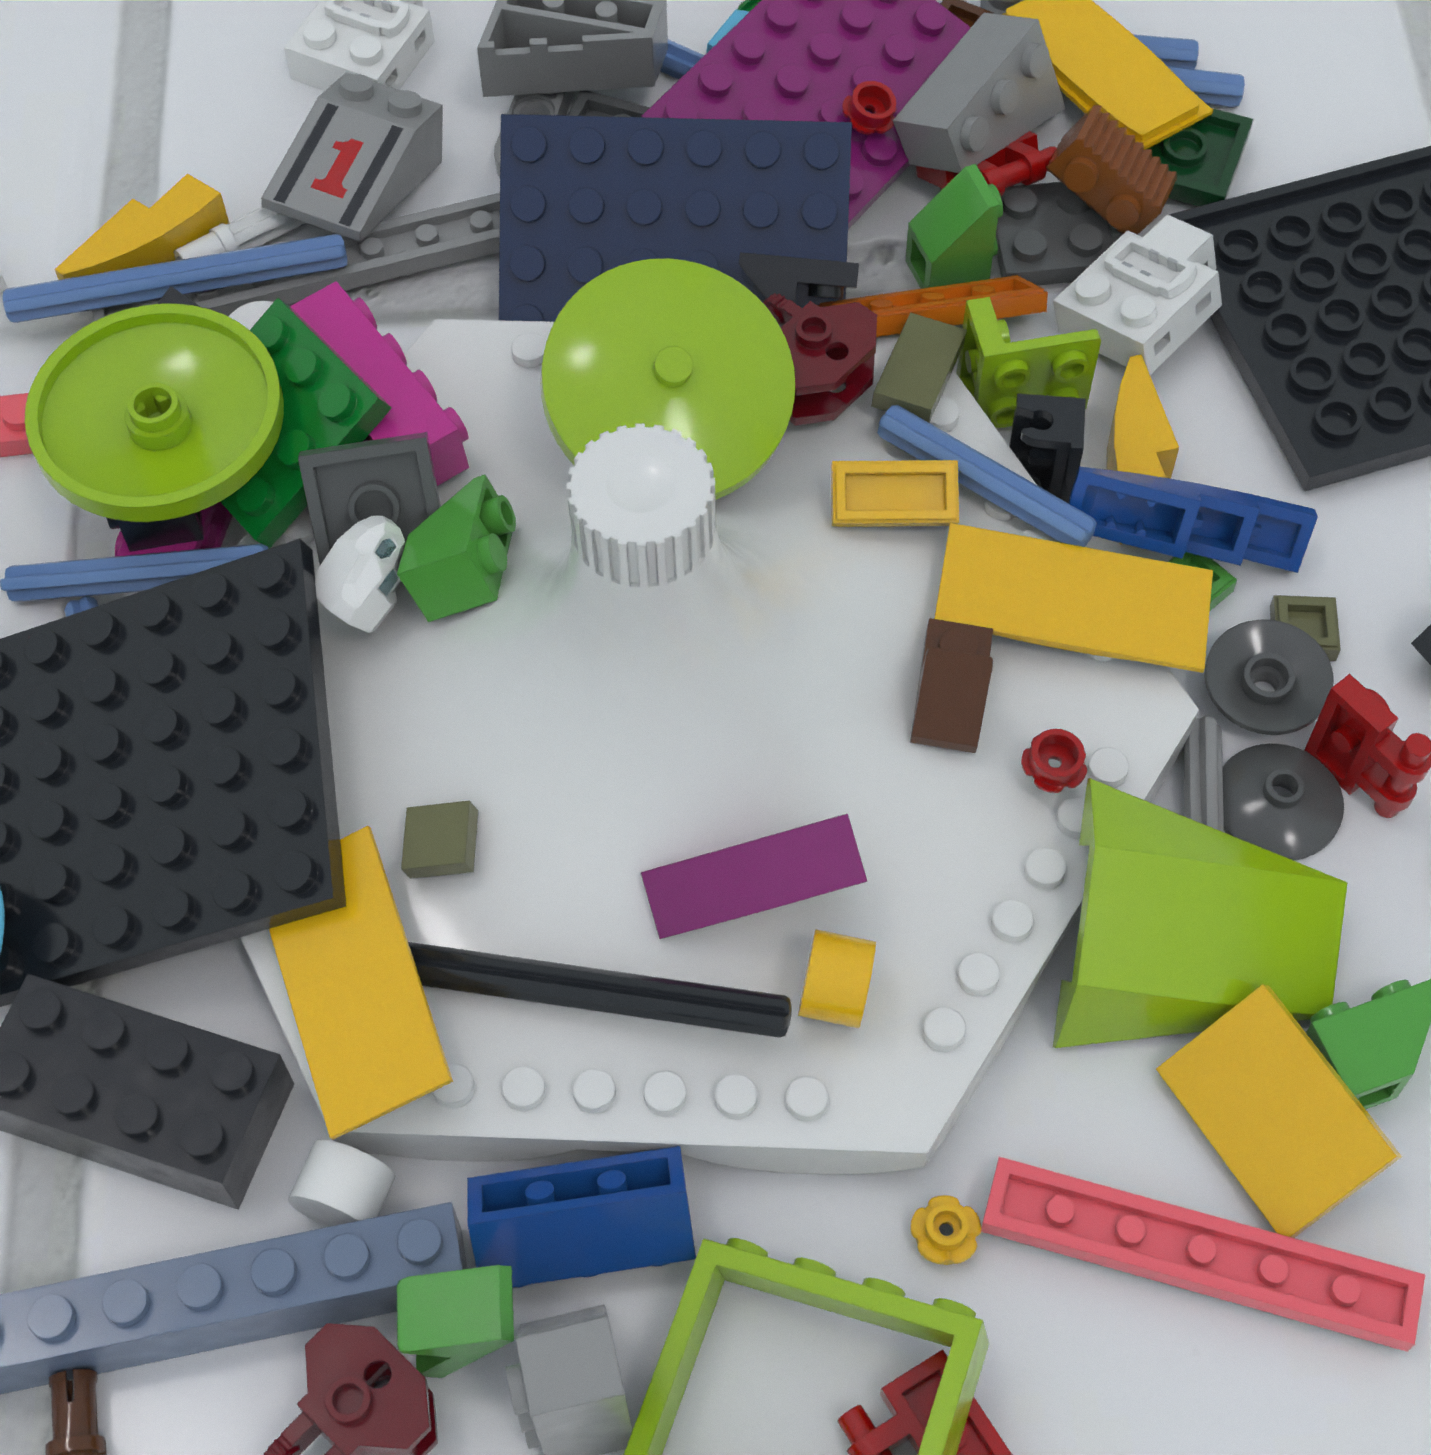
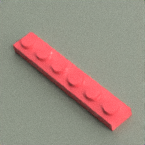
[981,1157,1425,1352]

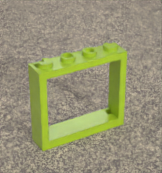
[624,1238,989,1455]

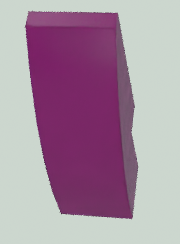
[640,813,868,939]

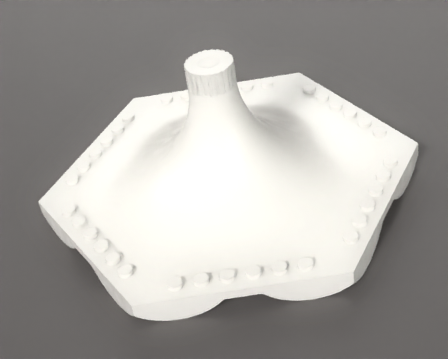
[236,319,1199,1175]

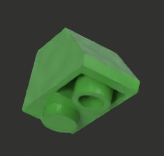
[905,164,1003,289]
[397,474,516,622]
[1306,979,1431,1109]

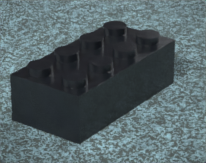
[0,974,294,1210]

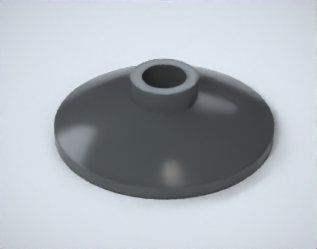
[1204,619,1334,735]
[1223,743,1344,860]

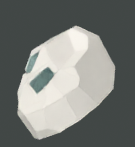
[315,516,406,633]

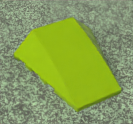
[1053,778,1348,1048]

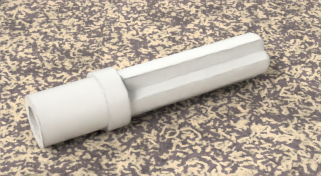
[174,207,306,260]

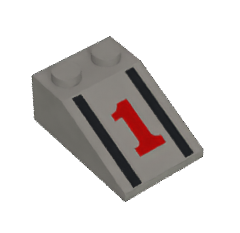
[261,72,443,242]

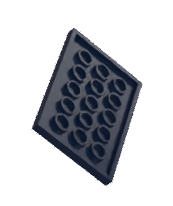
[499,114,852,322]

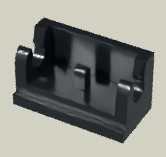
[1009,393,1086,503]

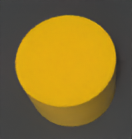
[798,929,876,1028]

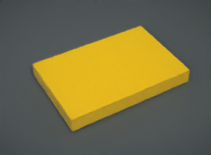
[1156,984,1402,1238]

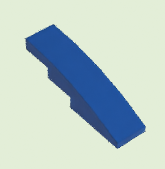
[1068,466,1318,573]

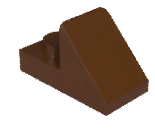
[910,618,993,753]

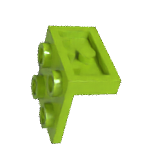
[956,297,1101,428]

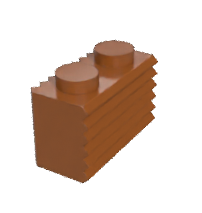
[1046,105,1177,235]

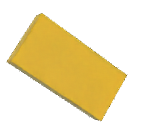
[831,460,959,527]

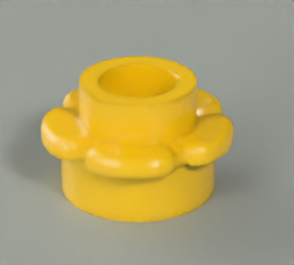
[910,1195,981,1265]

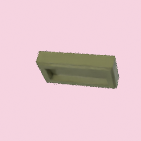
[871,312,967,423]

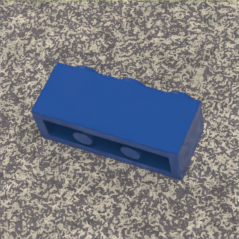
[467,1146,696,1288]

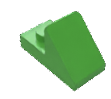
[397,1265,514,1378]

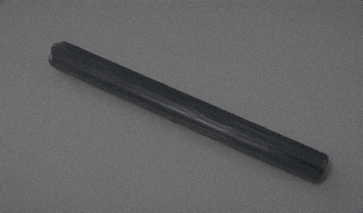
[408,942,792,1038]

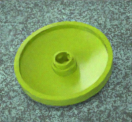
[540,258,795,500]
[25,304,284,522]

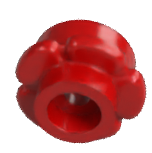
[842,81,896,135]
[1021,729,1087,793]

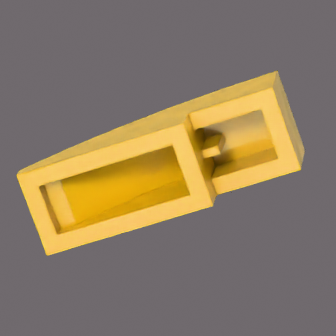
[54,173,229,280]
[1106,354,1179,545]

